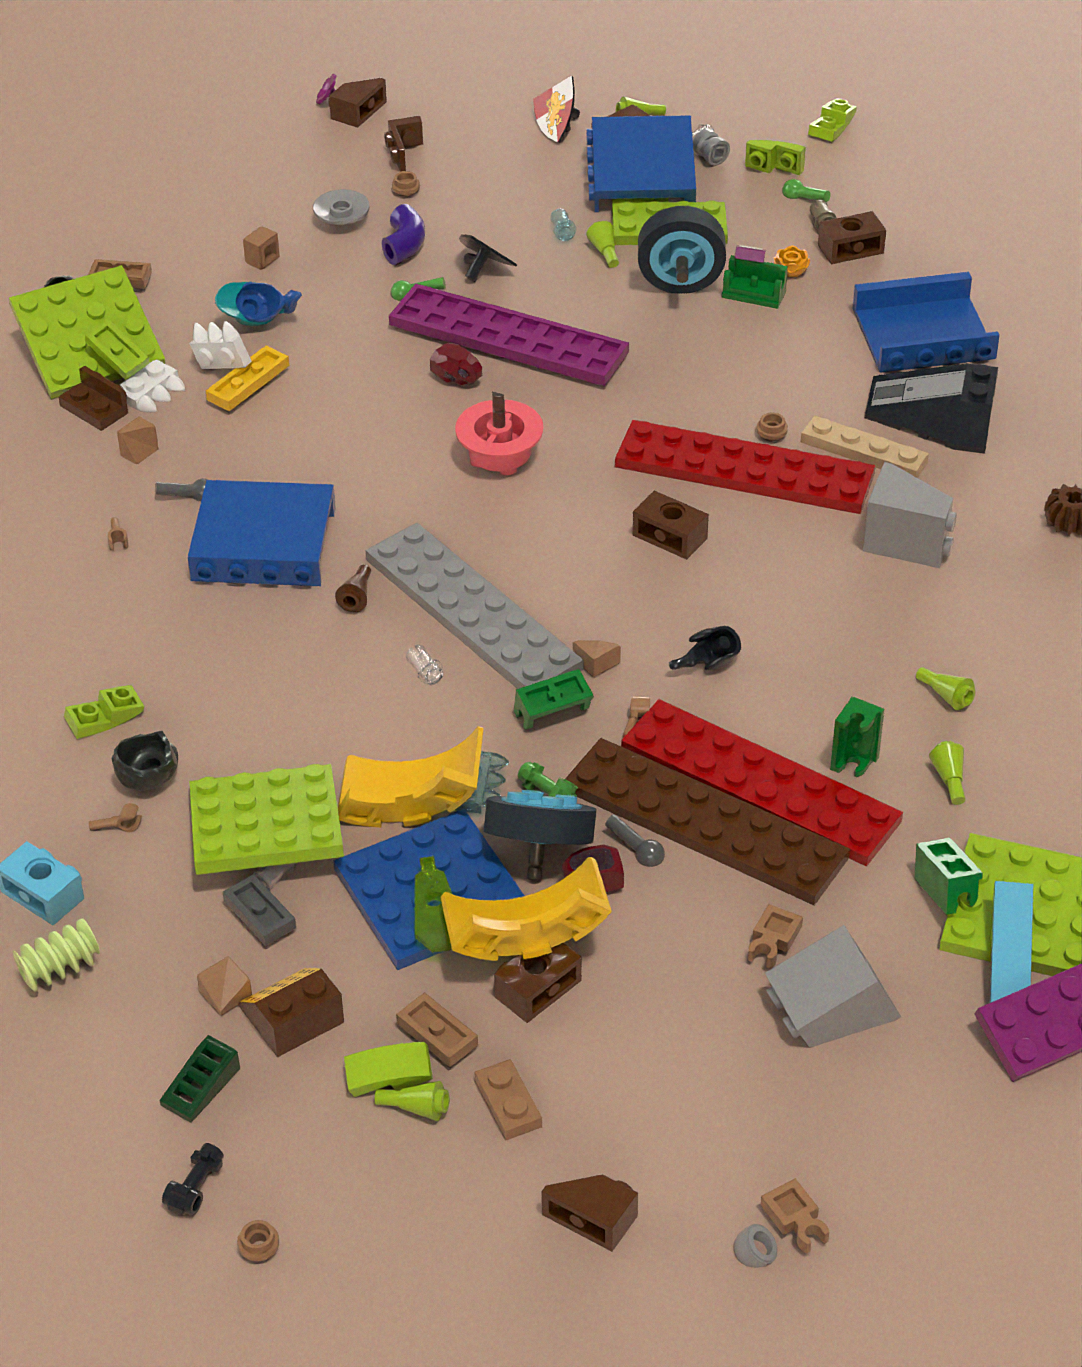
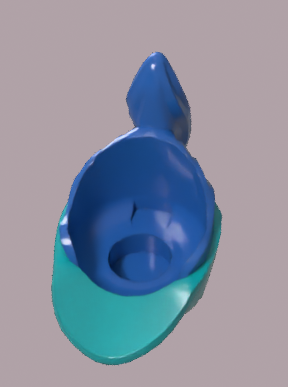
[215,281,302,326]

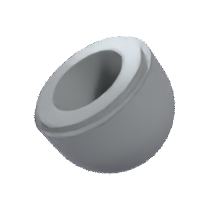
[734,1224,777,1268]

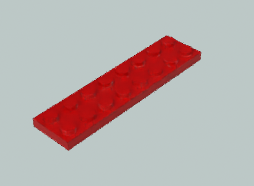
[615,420,875,514]
[621,699,903,867]

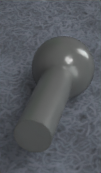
[155,478,208,501]
[605,814,665,867]

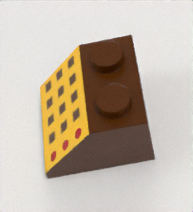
[239,968,344,1057]

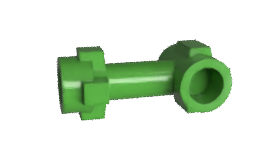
[518,762,578,797]

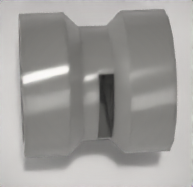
[693,128,730,166]

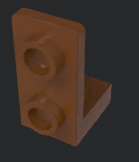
[384,116,423,172]

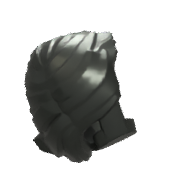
[111,731,179,791]

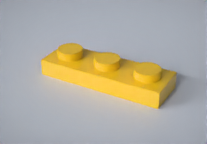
[205,345,290,411]

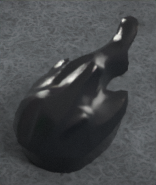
[669,626,741,670]

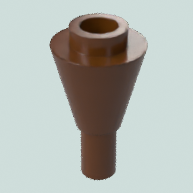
[335,565,371,612]

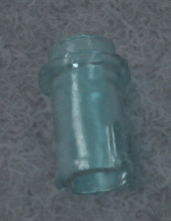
[550,208,576,241]

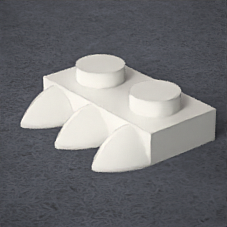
[189,321,251,369]
[120,360,185,412]

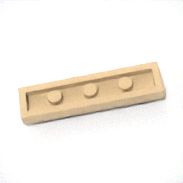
[801,415,929,478]

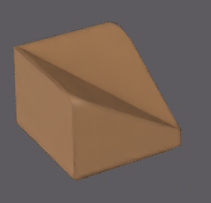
[243,226,280,270]
[117,416,159,464]
[573,640,621,677]
[197,956,252,1015]

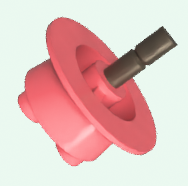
[455,391,543,475]

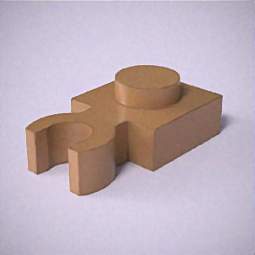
[748,904,803,969]
[760,1178,829,1253]

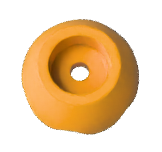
[774,245,810,277]

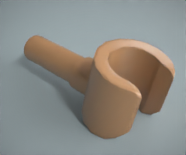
[107,517,129,550]
[622,696,650,738]
[89,803,142,832]

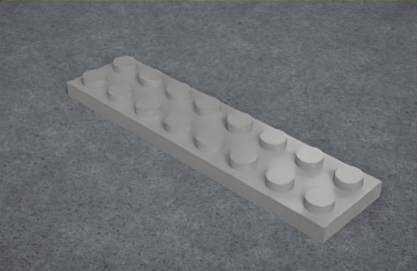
[365,523,584,689]

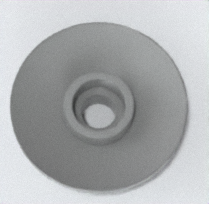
[313,189,370,225]

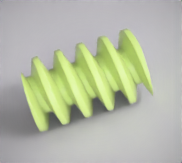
[13,918,100,992]

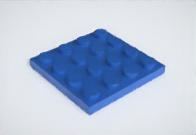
[333,809,525,970]

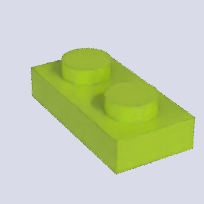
[85,319,149,380]

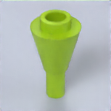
[615,96,666,115]
[586,221,619,268]
[916,667,976,710]
[929,741,966,805]
[374,1081,450,1121]

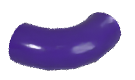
[381,204,425,265]

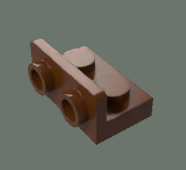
[59,366,128,431]

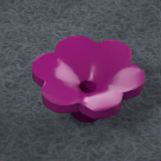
[316,74,337,105]

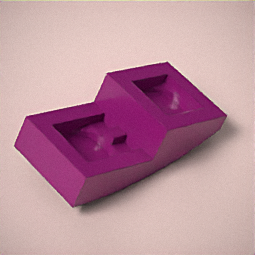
[735,245,766,263]

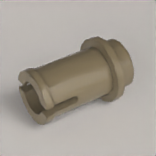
[810,200,837,230]

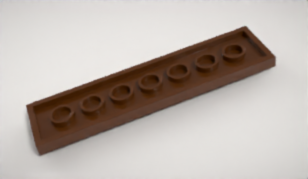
[565,738,850,906]

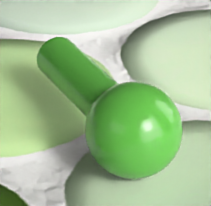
[782,179,831,202]
[391,277,446,301]

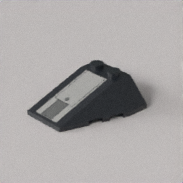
[865,363,998,454]

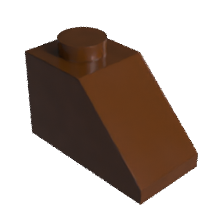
[328,78,387,128]
[541,1174,638,1252]

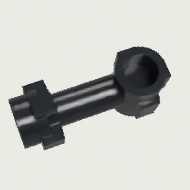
[162,1143,224,1215]

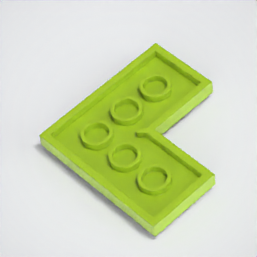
[612,198,728,245]

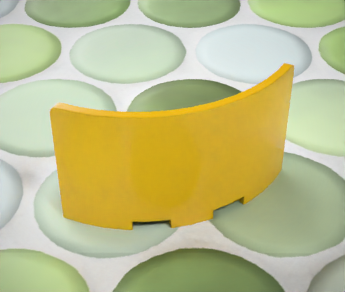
[338,726,484,828]
[440,857,612,961]

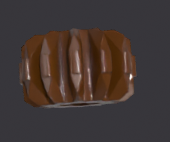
[1044,484,1082,535]

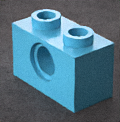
[0,841,85,925]

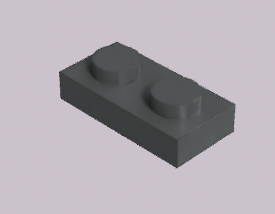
[223,874,296,946]

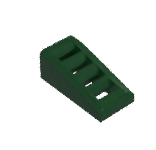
[159,1035,240,1123]

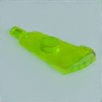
[415,856,452,953]

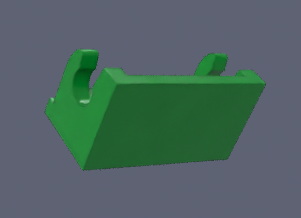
[722,255,788,309]
[513,669,594,730]
[830,696,885,777]
[915,837,983,915]

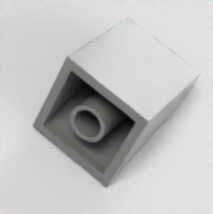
[863,462,957,568]
[765,925,901,1047]

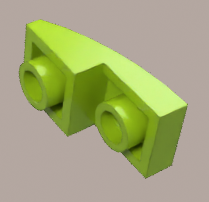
[808,99,857,142]
[745,140,806,176]
[64,685,144,739]
[344,1042,433,1097]

